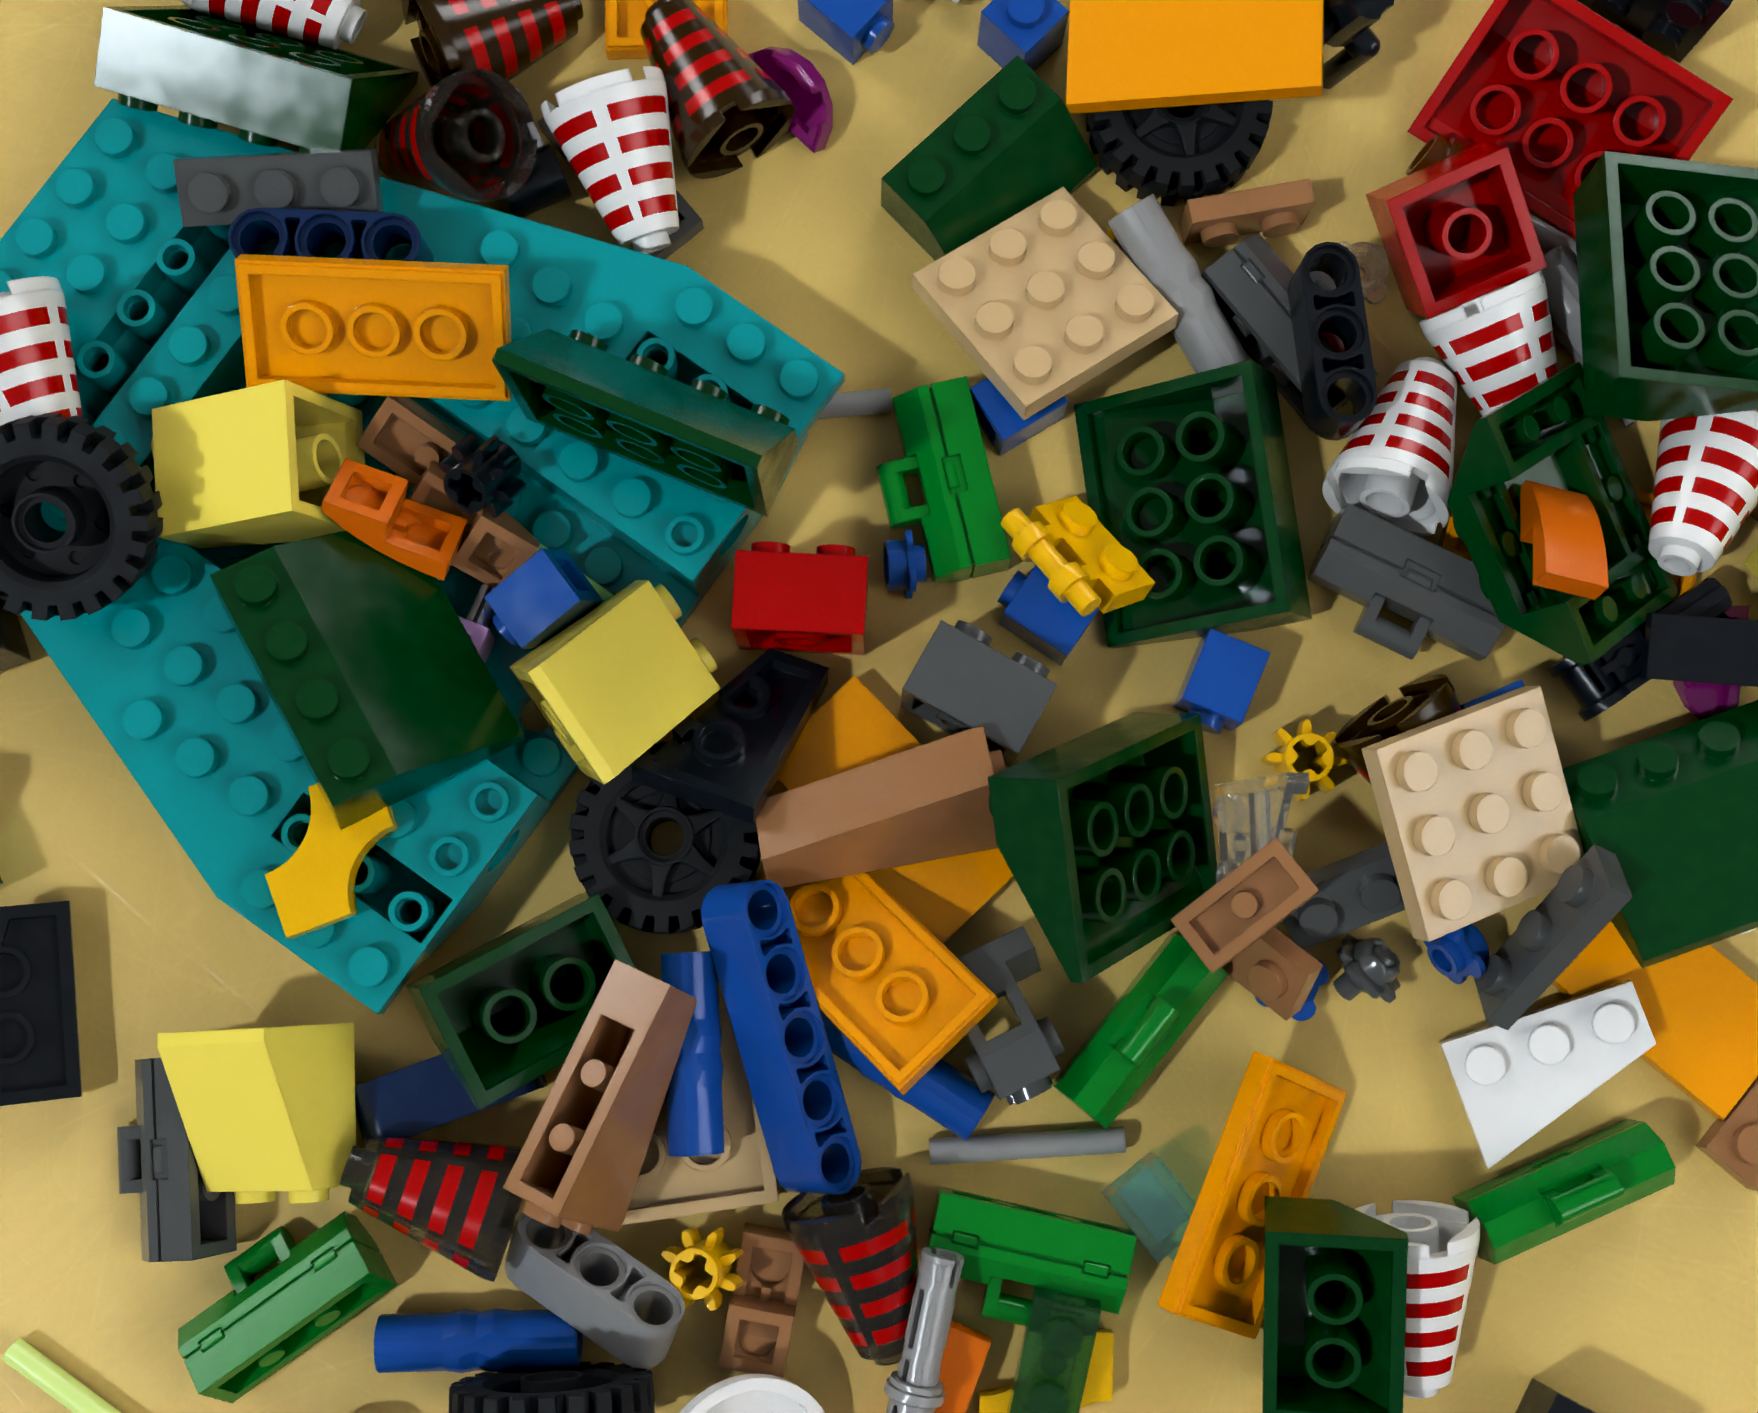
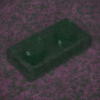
[1007,1286,1101,1413]

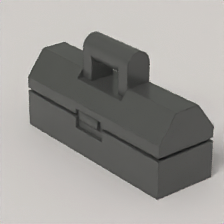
[1201,232,1378,431]
[1307,503,1505,661]
[117,1057,237,1262]

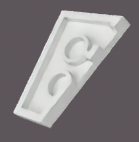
[1439,980,1656,1169]

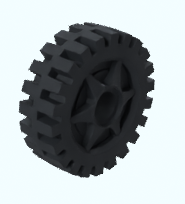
[1086,100,1273,207]
[0,413,163,621]
[569,742,761,934]
[449,1362,655,1413]

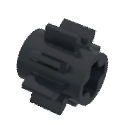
[439,433,526,518]

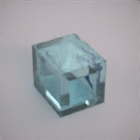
[1101,1151,1196,1263]

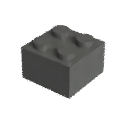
[900,620,1058,767]

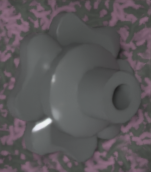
[1334,934,1400,1003]

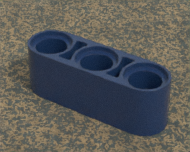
[228,208,434,262]
[355,1054,548,1152]

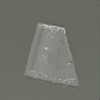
[1213,772,1309,883]

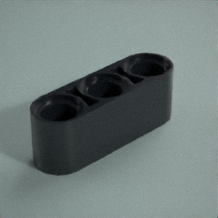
[1288,242,1377,441]

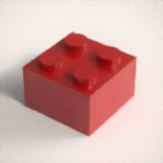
[1366,142,1547,319]
[731,541,868,655]

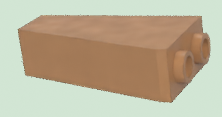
[755,727,1005,888]
[503,959,698,1236]

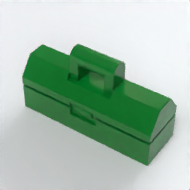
[876,376,1011,583]
[1051,933,1228,1129]
[1452,1119,1676,1265]
[926,1186,1137,1331]
[178,1211,398,1403]

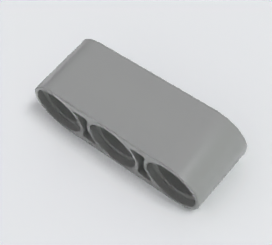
[504,1213,685,1369]

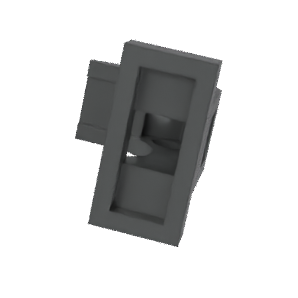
[958,926,1065,1105]

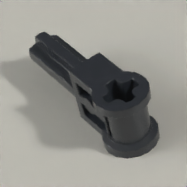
[1547,577,1733,722]

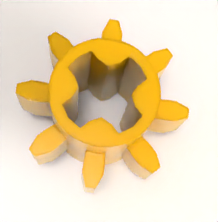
[1261,719,1346,802]
[661,1226,744,1311]

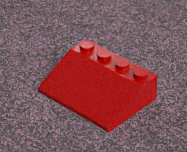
[1407,0,1733,238]

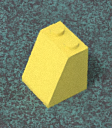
[151,379,365,549]
[509,580,721,785]
[157,1023,357,1204]

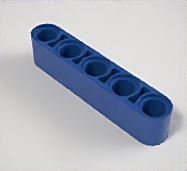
[701,879,862,1195]

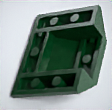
[1447,361,1679,666]

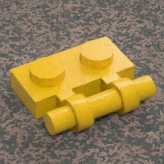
[1001,495,1156,617]

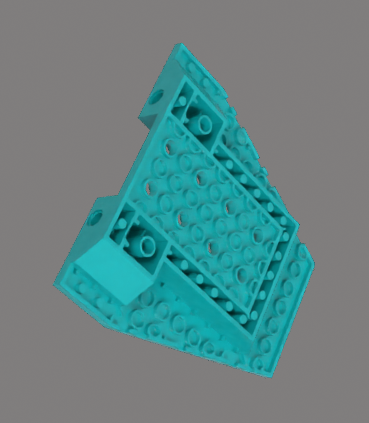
[0,98,845,1014]

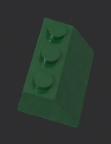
[881,55,1098,261]
[405,893,635,1110]
[1262,1196,1408,1413]

